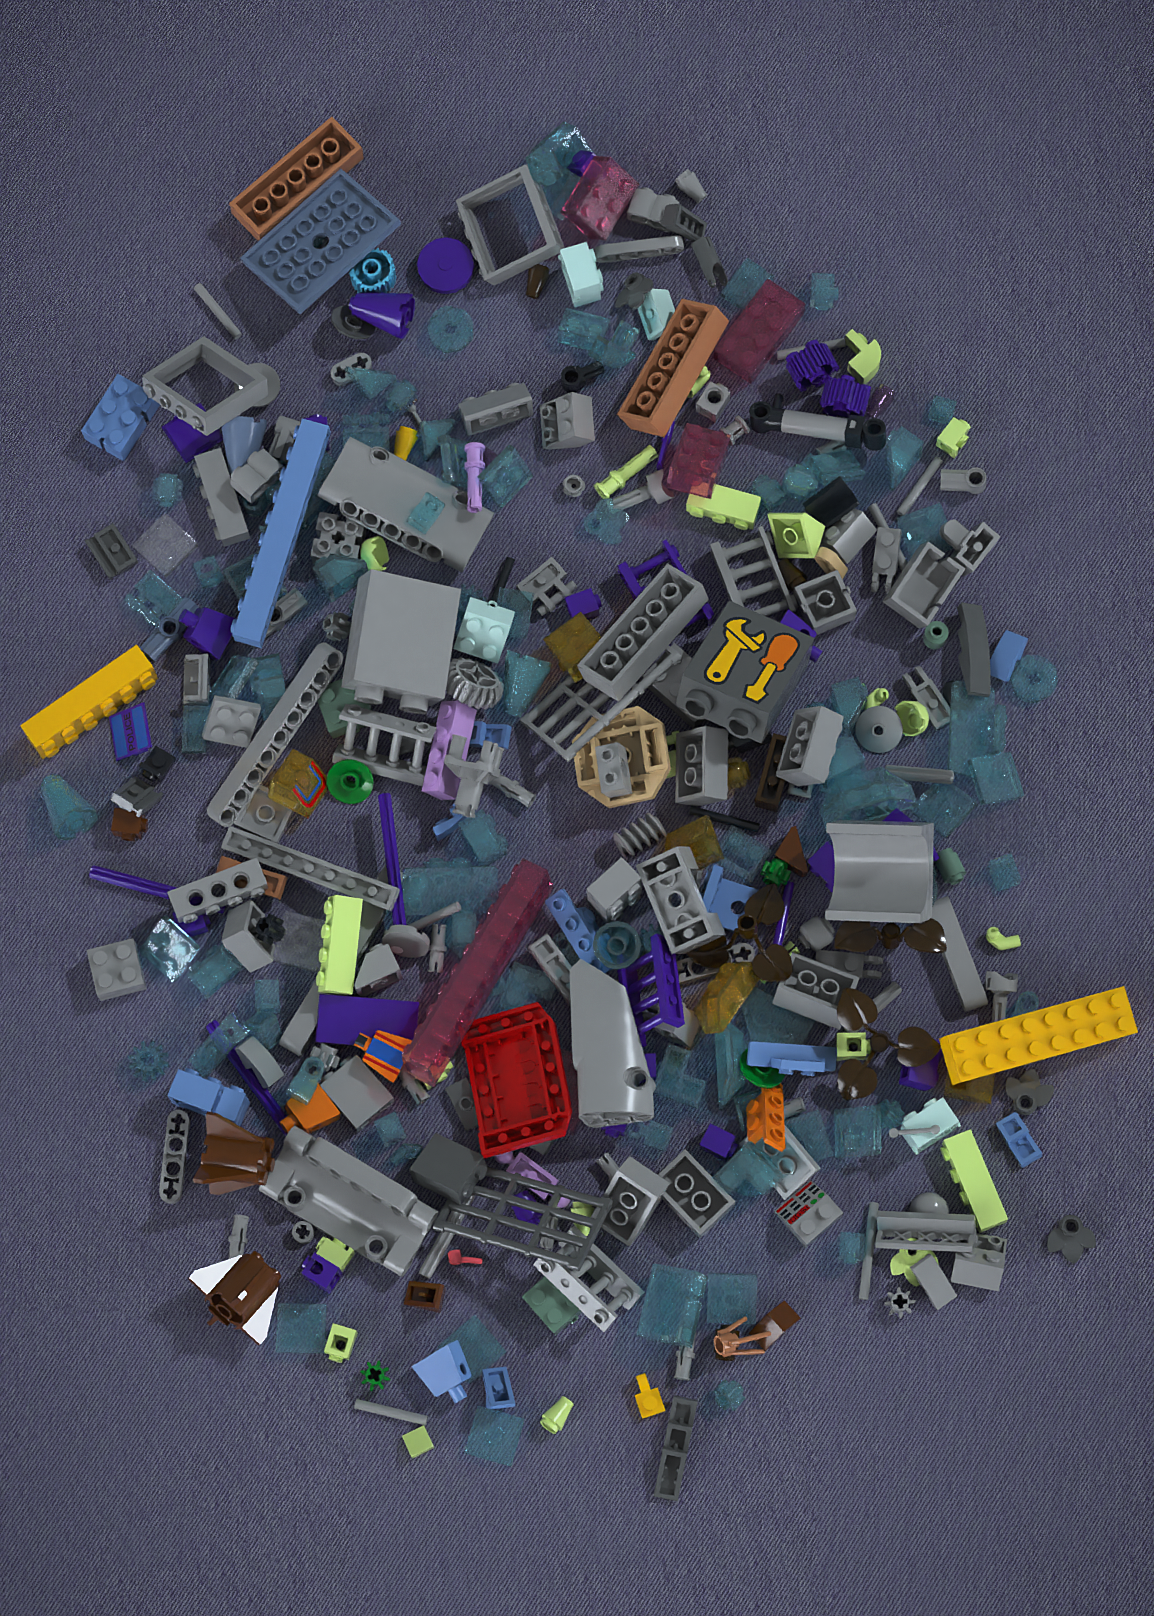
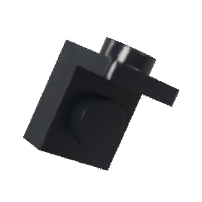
[139,745,176,783]

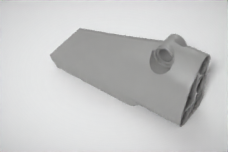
[569,959,656,1128]

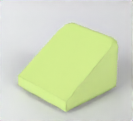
[402,1425,434,1459]

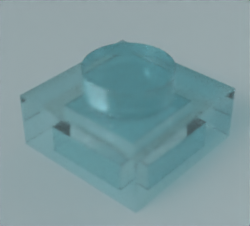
[928,395,957,425]

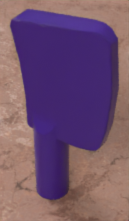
[656,421,675,470]

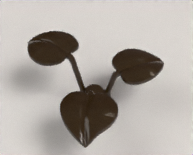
[686,883,793,982]
[834,918,947,953]
[837,988,941,1101]

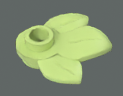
[890,1238,939,1287]

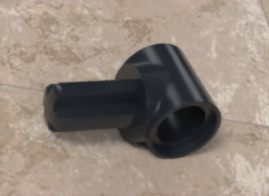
[561,361,605,393]

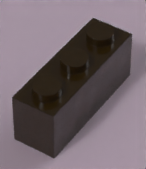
[754,733,787,812]

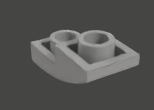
[235,1036,284,1088]
[910,1253,957,1310]

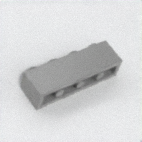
[192,448,250,547]

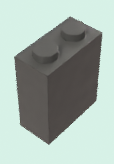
[409,1133,487,1205]

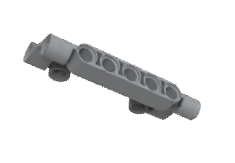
[317,436,494,572]
[259,1126,438,1277]

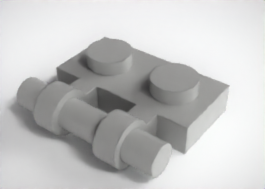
[516,557,578,617]

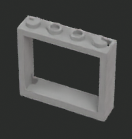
[456,164,565,286]
[142,336,268,436]

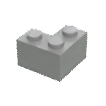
[221,900,276,973]

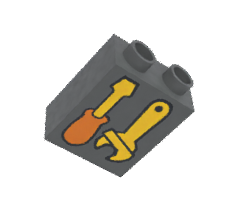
[676,600,815,744]

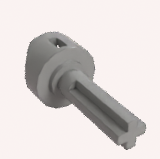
[607,469,674,514]
[985,971,1018,1023]

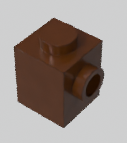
[111,808,148,842]

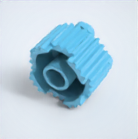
[349,248,396,293]

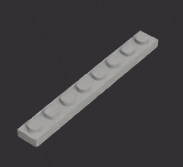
[221,826,400,912]

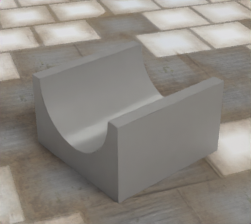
[825,820,934,923]

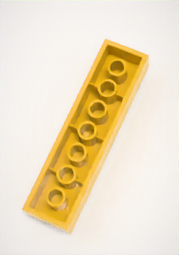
[939,986,1138,1085]

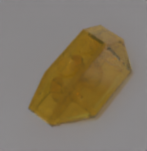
[693,961,760,1034]

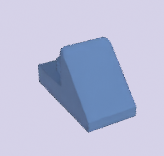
[482,1367,515,1409]

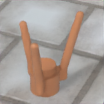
[714,1316,772,1357]

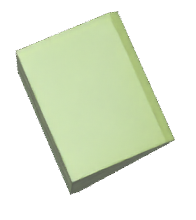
[767,513,825,558]

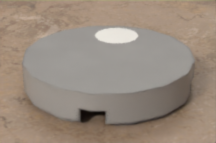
[382,925,430,958]

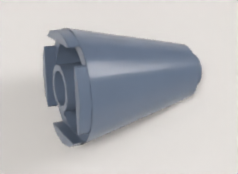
[221,416,267,474]

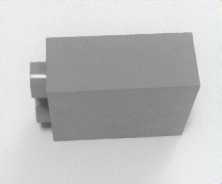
[341,569,461,714]

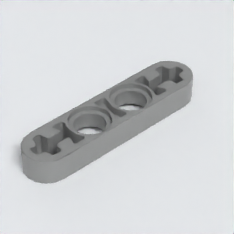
[594,236,684,263]
[677,943,755,985]
[159,1110,190,1204]

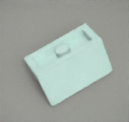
[637,288,675,340]

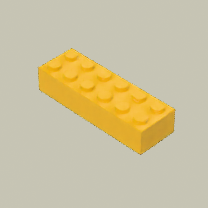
[20,644,158,759]

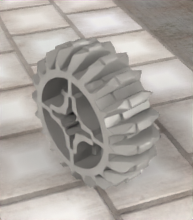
[446,657,505,710]

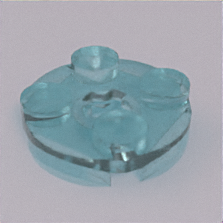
[428,306,474,353]
[1010,655,1058,703]

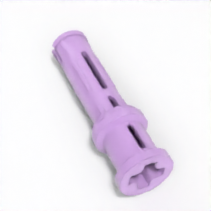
[464,442,485,513]

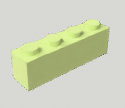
[316,895,363,996]
[940,1129,1008,1233]

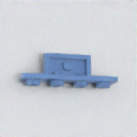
[545,889,613,974]
[747,1041,837,1076]

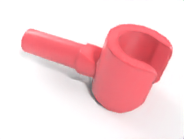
[448,1250,482,1265]

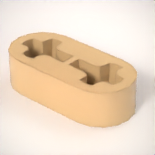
[814,547,848,580]

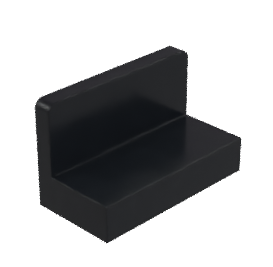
[802,476,860,530]

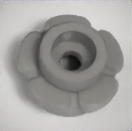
[563,475,585,497]

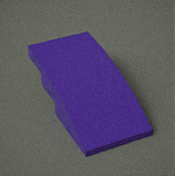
[315,994,419,1050]

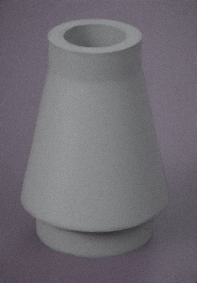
[675,169,708,204]

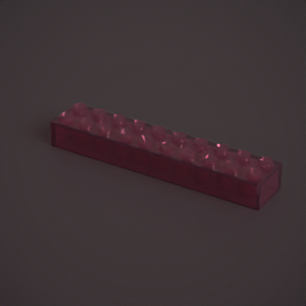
[402,858,554,1087]

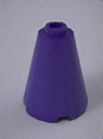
[349,293,415,339]

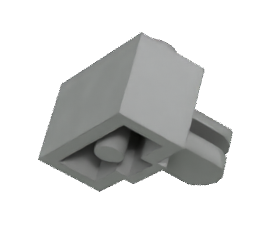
[939,519,1001,576]
[642,1002,701,1048]

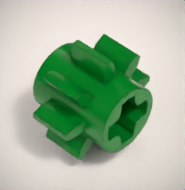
[760,858,791,888]
[360,1360,391,1391]

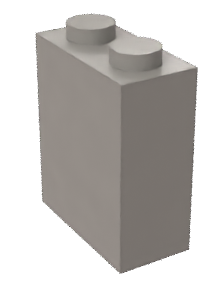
[320,1055,395,1132]

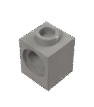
[696,381,730,423]

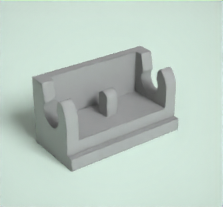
[183,654,211,705]

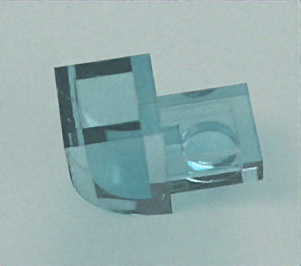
[588,320,640,368]

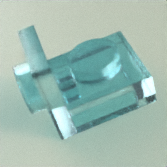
[406,492,445,535]

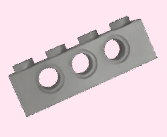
[167,858,268,924]

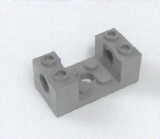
[636,846,726,954]

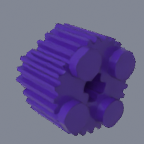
[785,339,840,392]
[820,375,871,418]

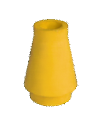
[394,426,418,461]

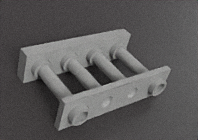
[710,526,798,616]
[332,704,437,787]
[533,1225,645,1332]

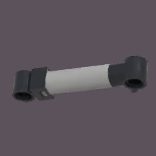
[749,393,887,451]

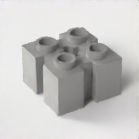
[310,512,367,572]

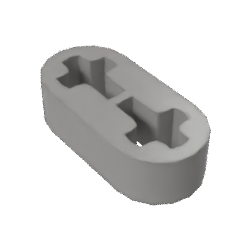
[330,353,372,386]

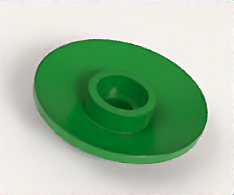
[327,759,374,804]
[739,1048,785,1088]

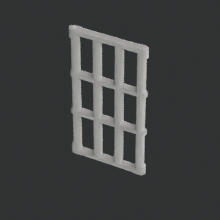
[520,645,682,762]

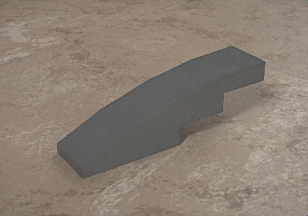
[957,602,991,697]
[654,1395,698,1501]

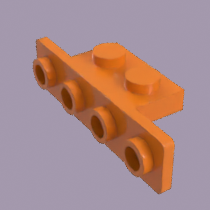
[746,1083,785,1152]

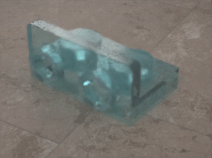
[557,308,610,353]

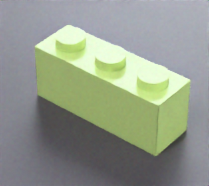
[686,478,761,530]

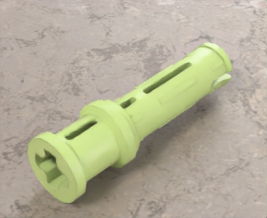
[594,445,658,501]

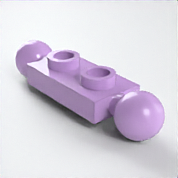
[494,1151,571,1208]

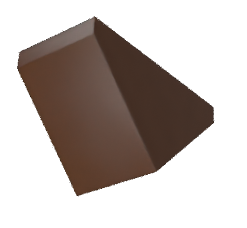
[774,826,808,877]
[404,1281,446,1313]
[749,1300,801,1351]

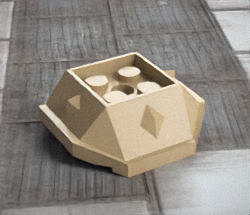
[572,706,671,808]

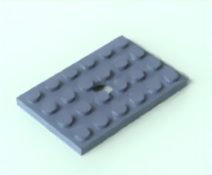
[240,169,401,314]

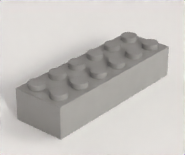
[577,563,709,702]

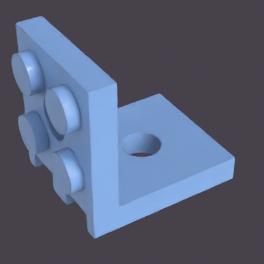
[700,865,758,939]

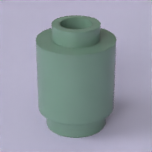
[923,621,948,650]
[935,848,966,885]

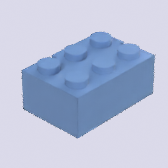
[81,374,160,461]
[167,1068,250,1126]

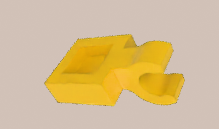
[634,1373,666,1419]

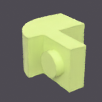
[845,329,881,384]

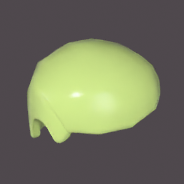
[360,536,389,571]
[895,700,929,736]

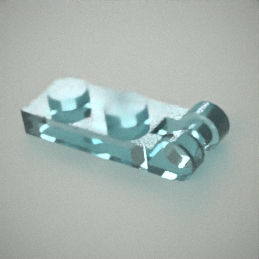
[189,1013,249,1077]

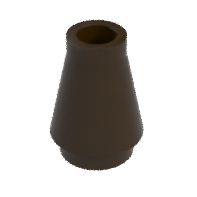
[526,264,550,299]
[778,558,808,593]

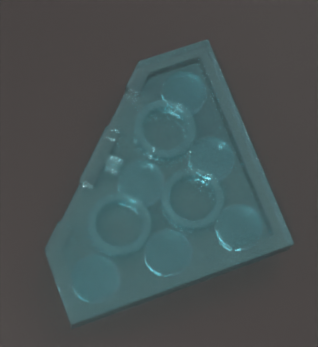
[741,986,816,1077]

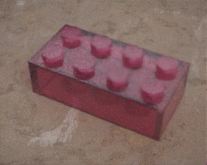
[714,279,805,384]

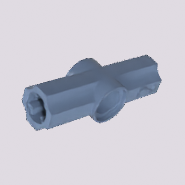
[140,597,199,663]

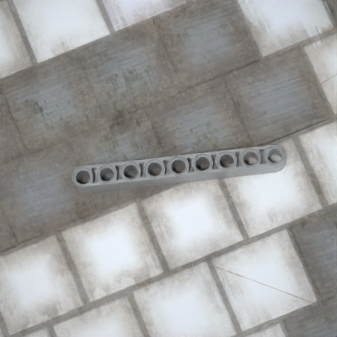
[207,643,344,827]
[279,865,408,1056]

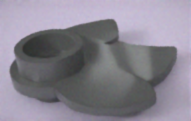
[615,272,653,310]
[1005,1069,1054,1116]
[1047,1215,1096,1264]

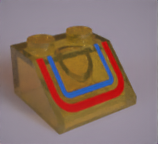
[267,749,329,819]

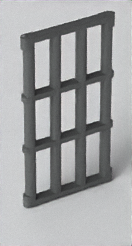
[433,1166,613,1271]

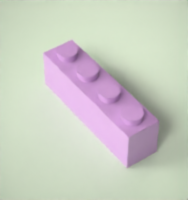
[422,701,477,800]

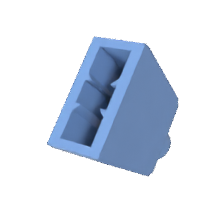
[412,1340,471,1404]

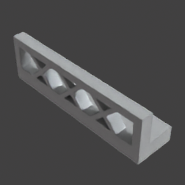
[875,1211,976,1252]

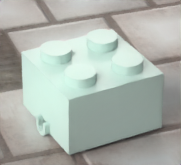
[558,242,604,307]
[453,597,515,664]
[900,1097,961,1155]

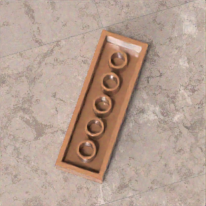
[229,117,364,241]
[617,299,729,437]

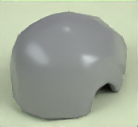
[909,1192,949,1214]

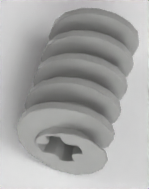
[613,813,667,860]

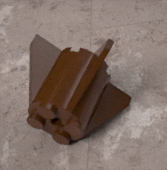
[193,1112,275,1195]
[188,1251,281,1346]

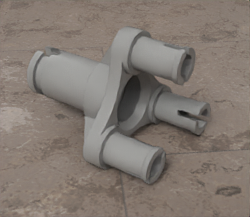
[444,734,504,818]

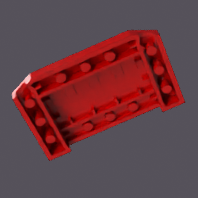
[458,1002,572,1159]

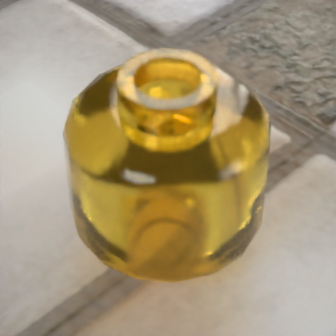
[727,757,750,790]

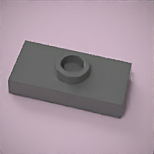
[445,1078,478,1132]

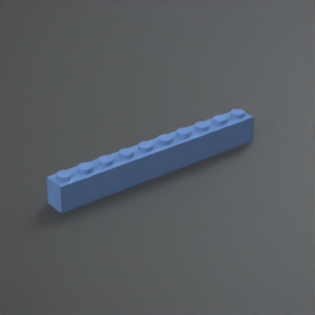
[231,419,331,648]

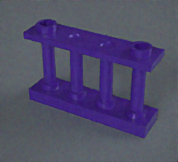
[617,539,714,647]
[616,933,685,1047]

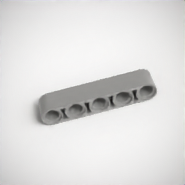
[932,896,988,1012]

